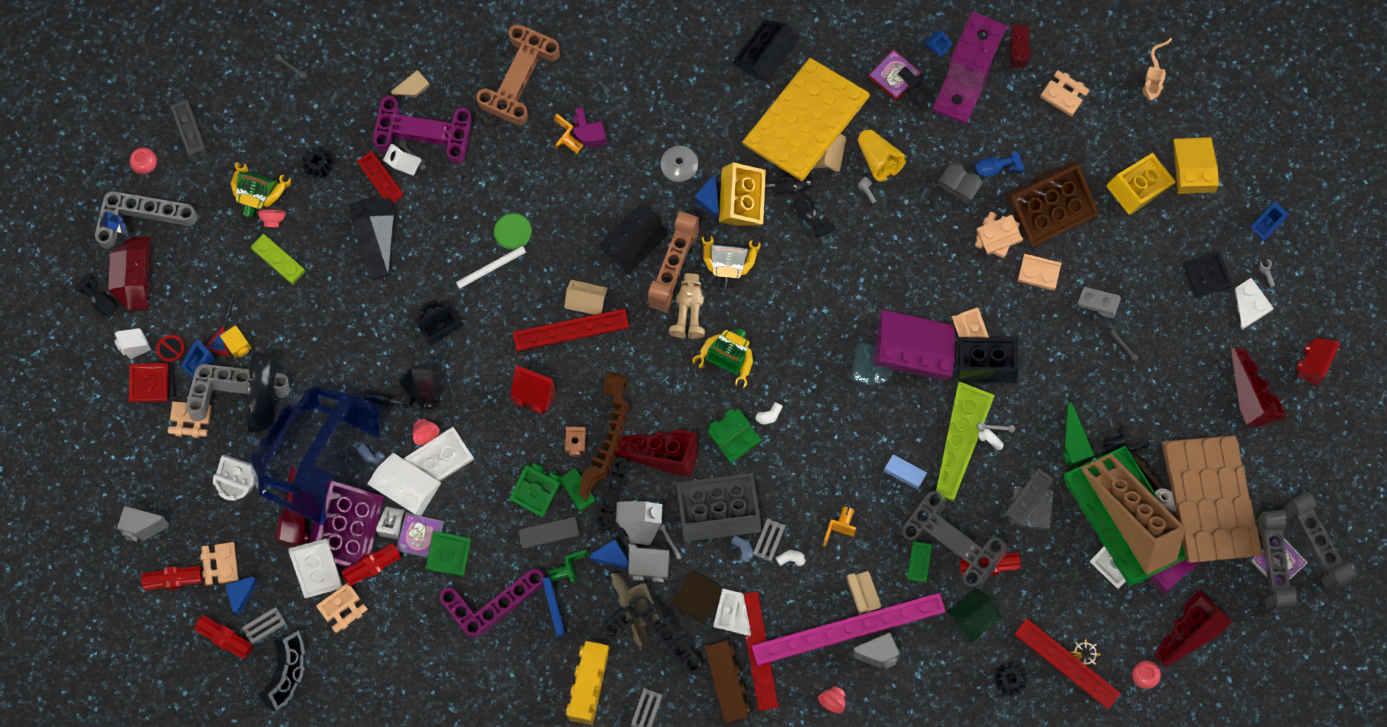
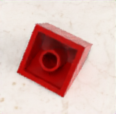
[1296,338,1340,386]

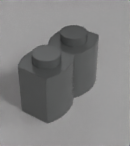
[938,163,983,204]

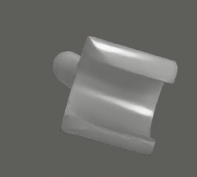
[859,177,876,204]
[1259,259,1275,287]

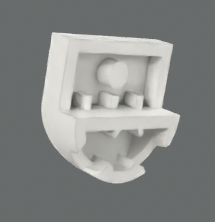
[213,454,260,500]

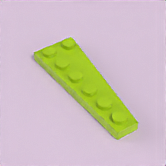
[936,382,995,502]

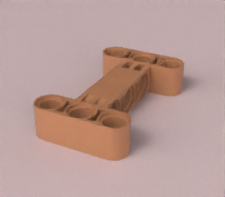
[476,25,560,125]
[648,211,699,313]

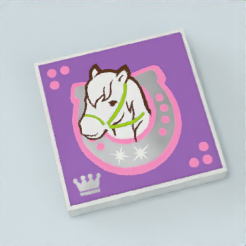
[1251,539,1307,586]

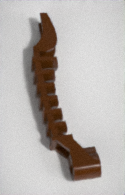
[580,373,630,502]

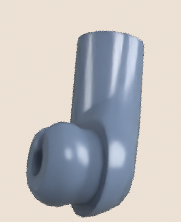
[357,444,386,465]
[731,535,753,562]

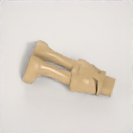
[669,273,705,339]

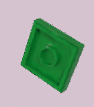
[425,531,471,577]

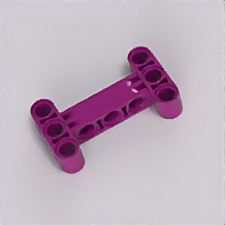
[373,96,472,165]

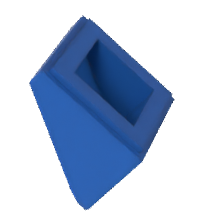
[924,30,953,57]

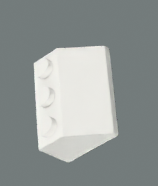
[368,453,441,516]

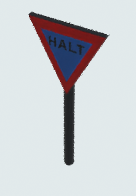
[205,292,235,357]

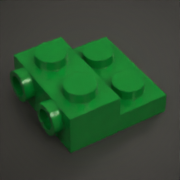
[707,409,762,464]
[509,462,563,517]

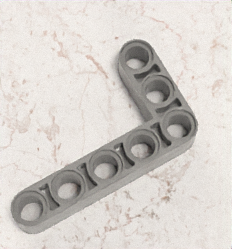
[95,192,197,249]
[187,364,290,421]

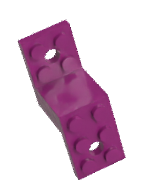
[932,11,1007,125]

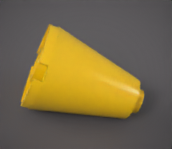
[858,130,906,182]

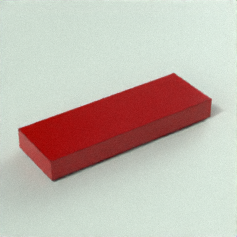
[357,151,404,204]

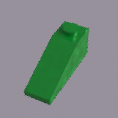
[1062,403,1094,468]

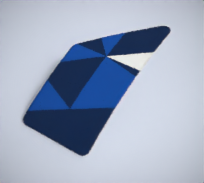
[100,212,129,236]

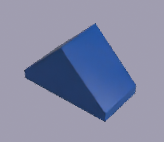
[695,177,719,219]
[1250,201,1289,240]
[181,340,216,378]
[590,540,629,570]
[225,577,258,616]

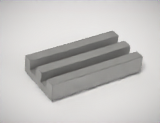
[753,518,786,562]
[242,607,287,645]
[631,688,663,727]

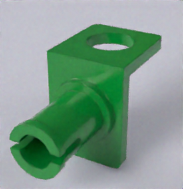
[549,550,590,584]

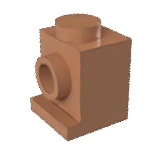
[565,427,586,457]

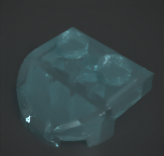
[850,342,894,386]

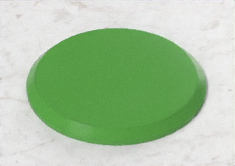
[494,213,532,249]

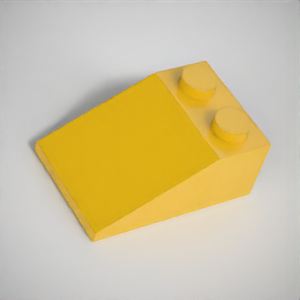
[1173,138,1219,194]
[1106,153,1176,215]

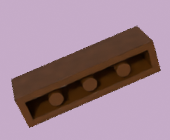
[705,640,751,725]

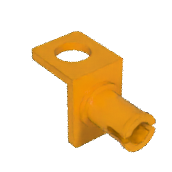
[554,114,584,154]
[823,507,856,546]

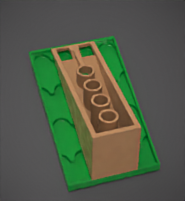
[1064,446,1186,587]

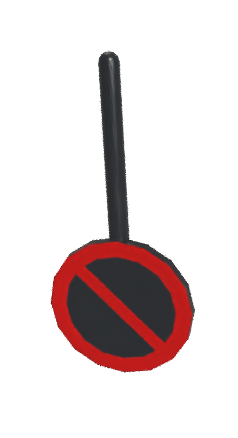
[156,335,185,397]

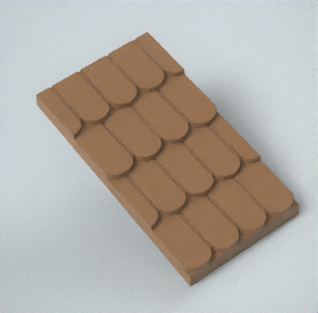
[1161,435,1262,563]

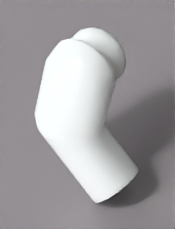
[756,402,783,425]
[978,429,1004,450]
[776,550,806,566]

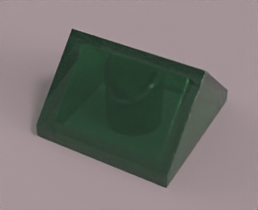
[947,588,1002,642]

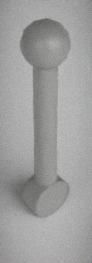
[977,422,1015,433]
[659,524,682,560]

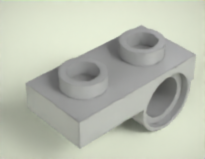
[1078,287,1121,318]

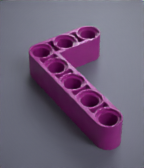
[440,569,544,638]

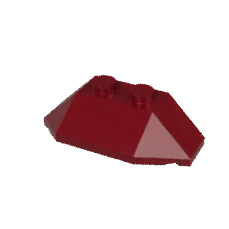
[108,237,151,311]

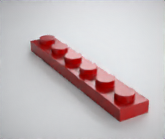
[513,309,629,352]
[743,591,778,711]
[1014,619,1121,710]

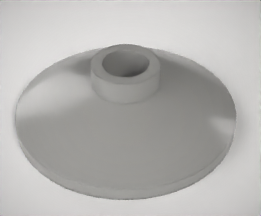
[661,146,698,182]

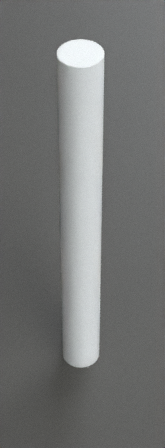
[456,246,526,289]

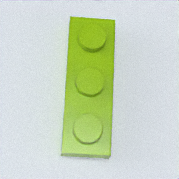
[251,234,306,285]

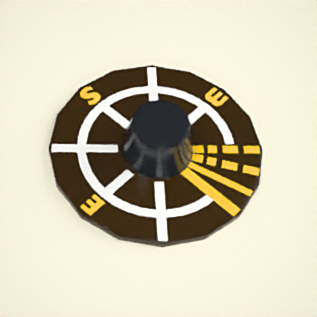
[1071,639,1100,668]

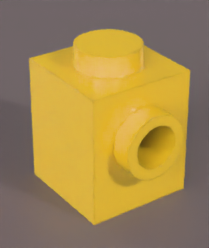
[220,325,251,359]

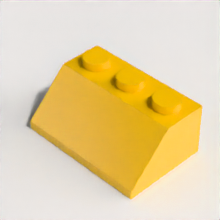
[719,163,766,226]

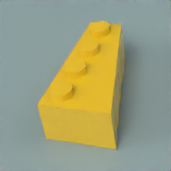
[566,641,610,725]

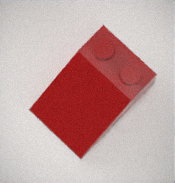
[510,365,556,414]

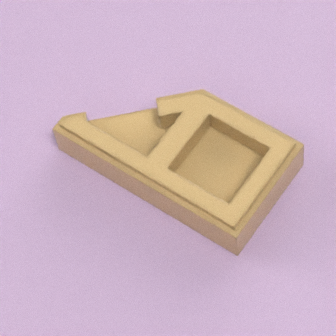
[391,70,430,97]

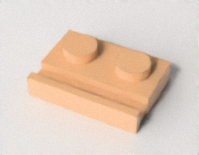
[976,215,1023,255]
[1018,254,1062,291]
[952,307,989,338]

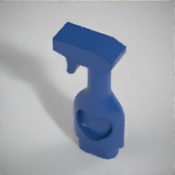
[974,151,1024,177]

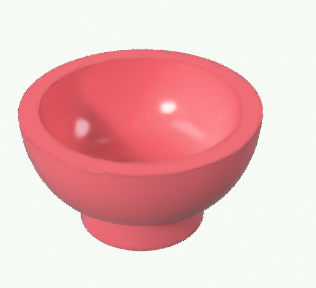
[130,148,157,174]
[258,210,286,227]
[412,419,439,445]
[1132,660,1161,689]
[818,687,845,713]

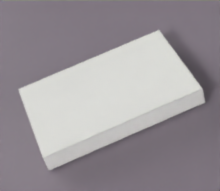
[404,427,474,482]
[289,538,343,598]

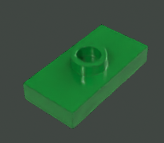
[559,468,596,511]
[907,541,932,583]

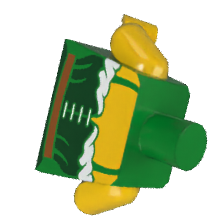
[231,162,291,217]
[693,329,753,388]

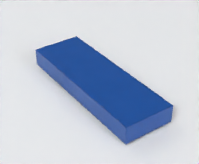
[542,577,565,638]

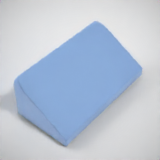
[884,455,927,490]

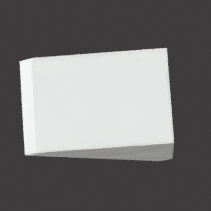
[376,507,405,540]

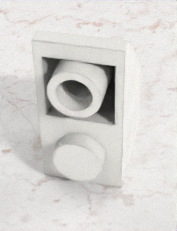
[114,328,151,359]

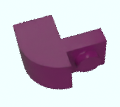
[572,108,607,148]

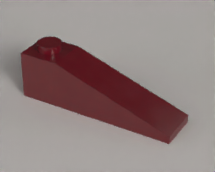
[1231,348,1287,427]
[615,429,697,477]
[276,467,310,548]
[1154,590,1232,667]

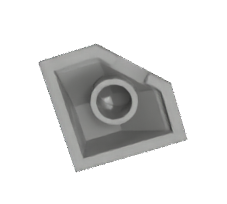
[616,502,662,546]

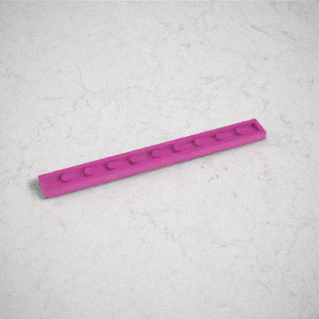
[751,593,946,666]

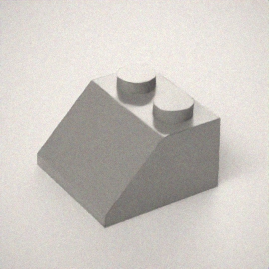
[117,506,169,542]
[628,548,670,583]
[852,633,900,669]

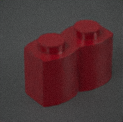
[1009,25,1030,68]

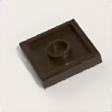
[671,570,723,624]

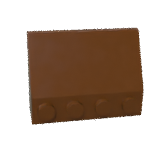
[1005,161,1099,247]

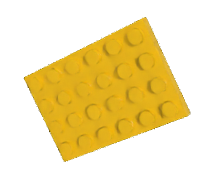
[743,58,870,181]

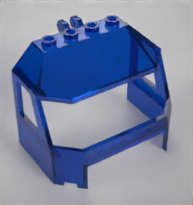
[249,386,381,526]

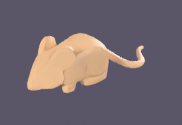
[1142,38,1172,100]

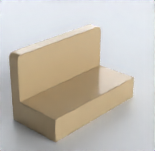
[814,134,846,172]
[564,280,608,315]
[846,571,881,615]

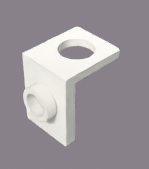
[383,144,421,175]

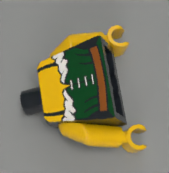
[702,236,761,288]

